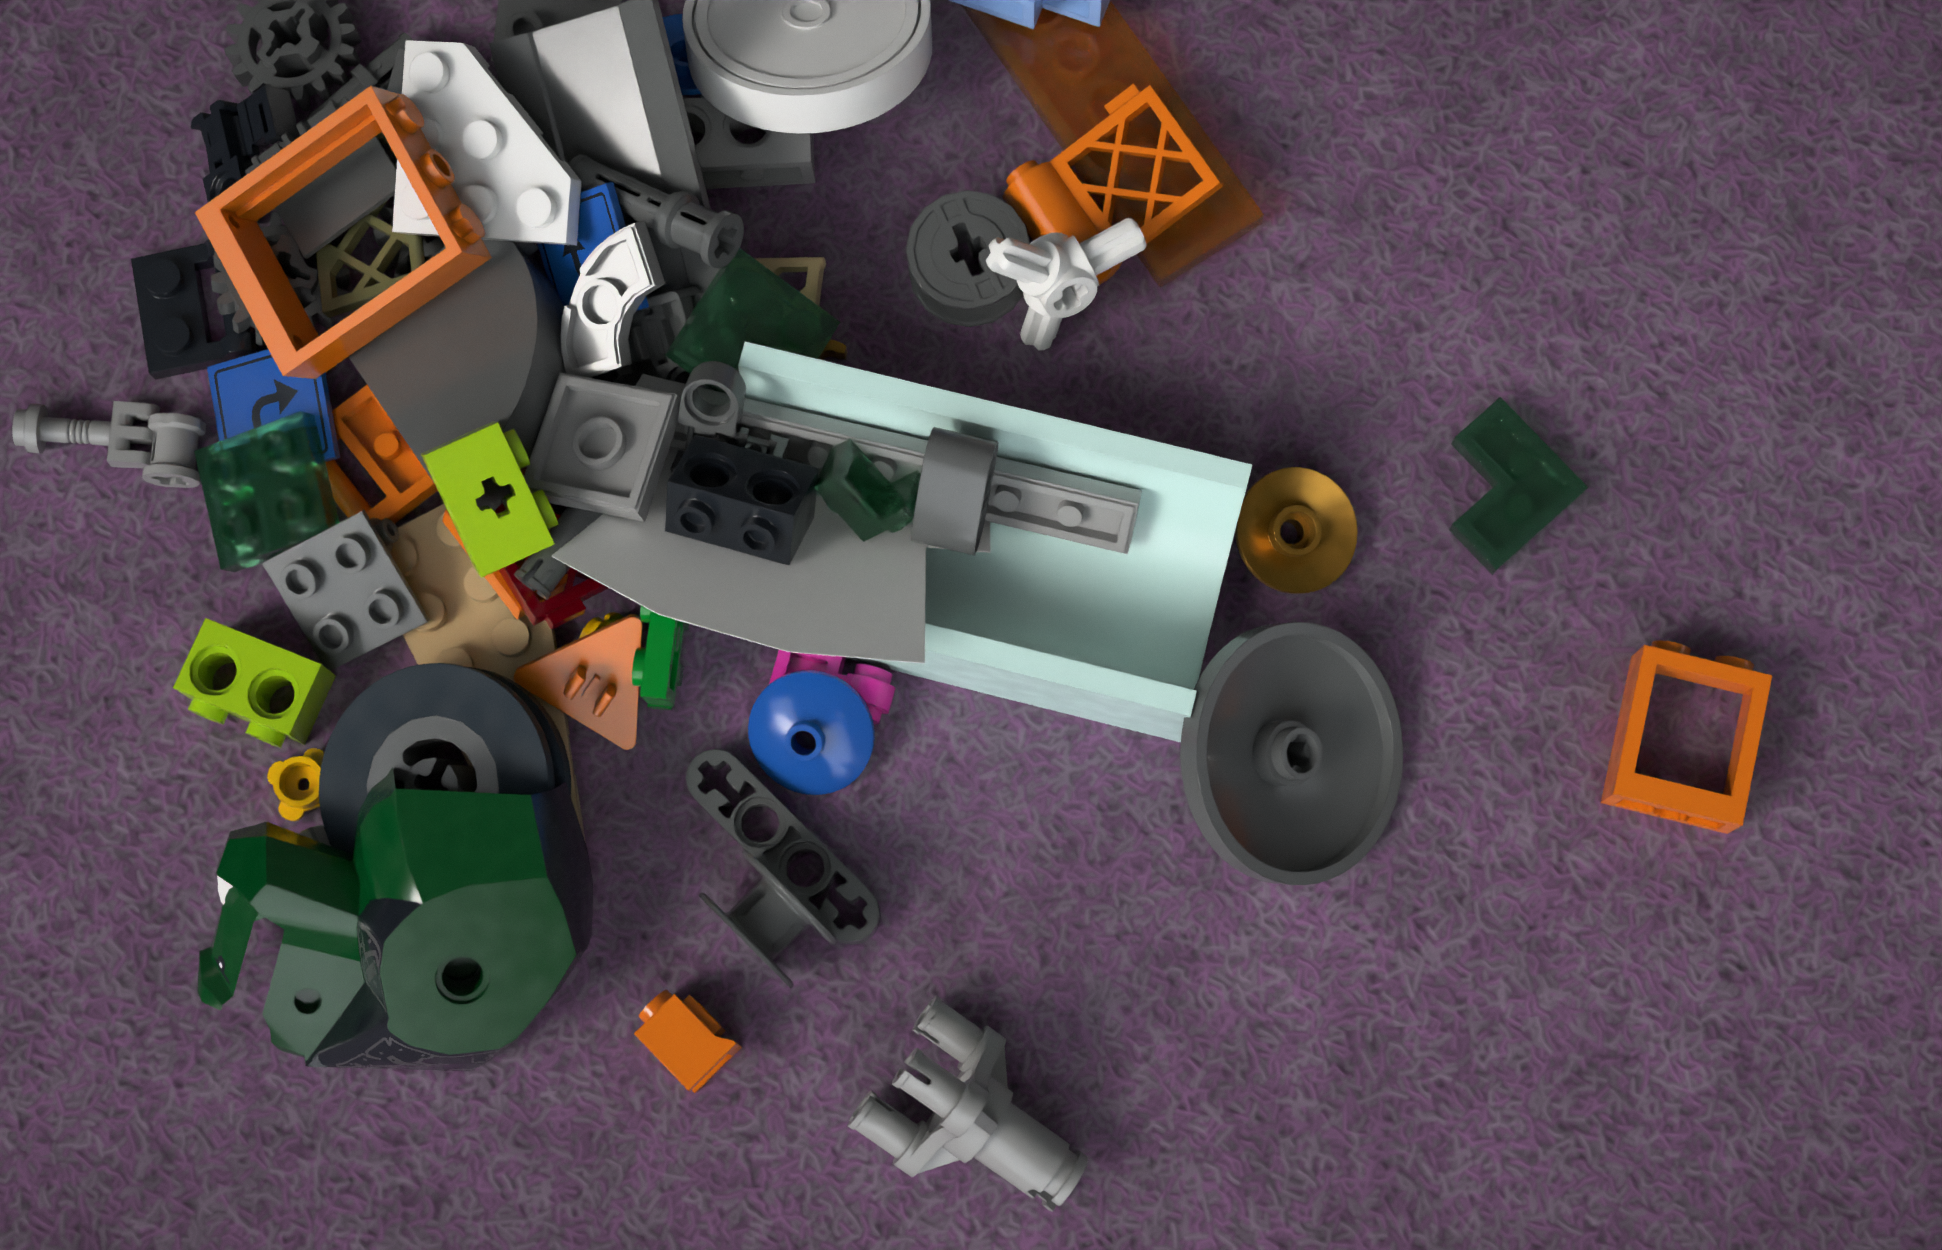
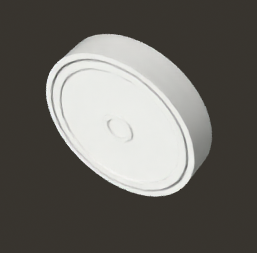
[682,0,932,134]

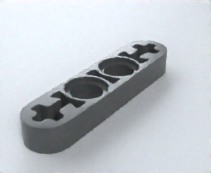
[686,749,881,945]

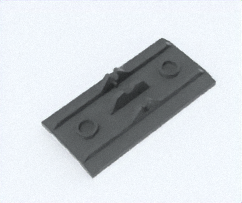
[489,0,745,386]

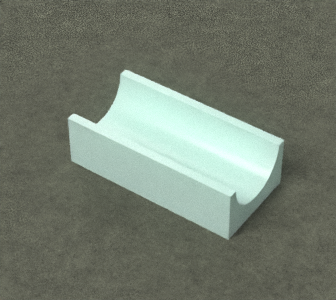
[738,342,1252,742]

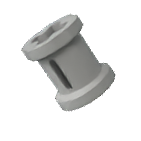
[142,413,207,488]

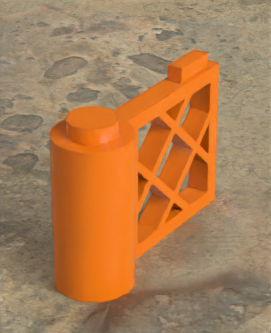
[1002,83,1223,285]

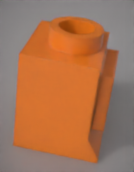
[634,989,742,1094]

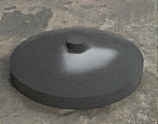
[1180,622,1403,885]

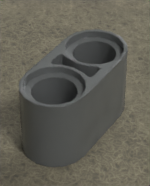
[911,427,999,556]

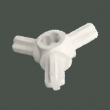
[986,218,1147,351]

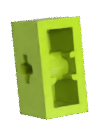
[421,421,559,578]

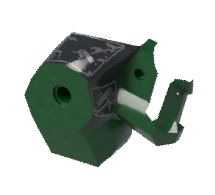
[197,767,593,1071]

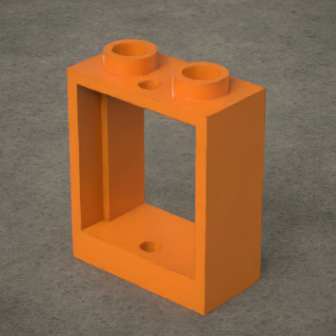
[1601,640,1772,834]

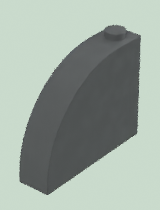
[349,239,566,511]

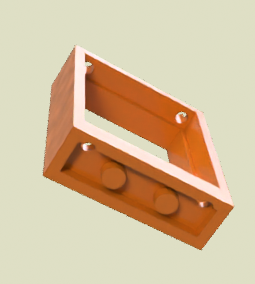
[195,86,492,379]

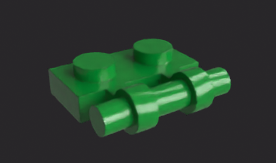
[632,606,689,710]

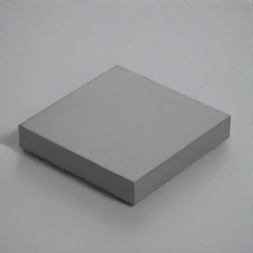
[524,373,681,522]

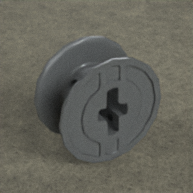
[906,190,1030,327]
[698,849,837,989]

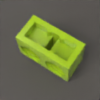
[173,618,336,748]

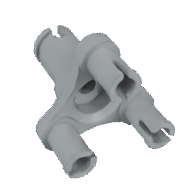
[847,996,1088,1212]

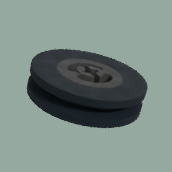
[319,663,571,855]

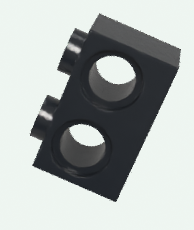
[665,435,819,565]

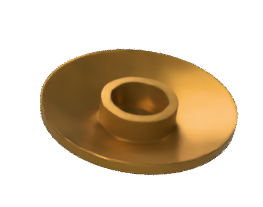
[1235,467,1358,594]

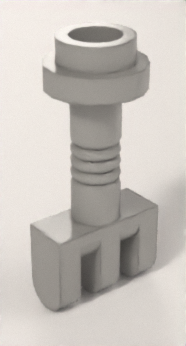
[12,401,160,468]

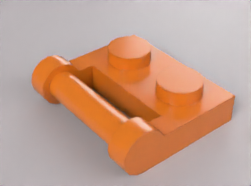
[308,385,438,524]

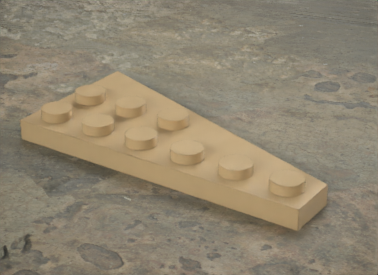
[390,504,586,843]

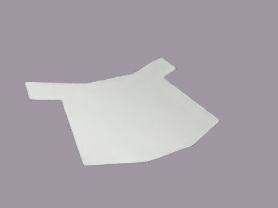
[551,447,991,664]

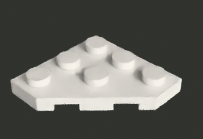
[392,40,582,246]

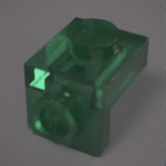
[814,438,921,542]

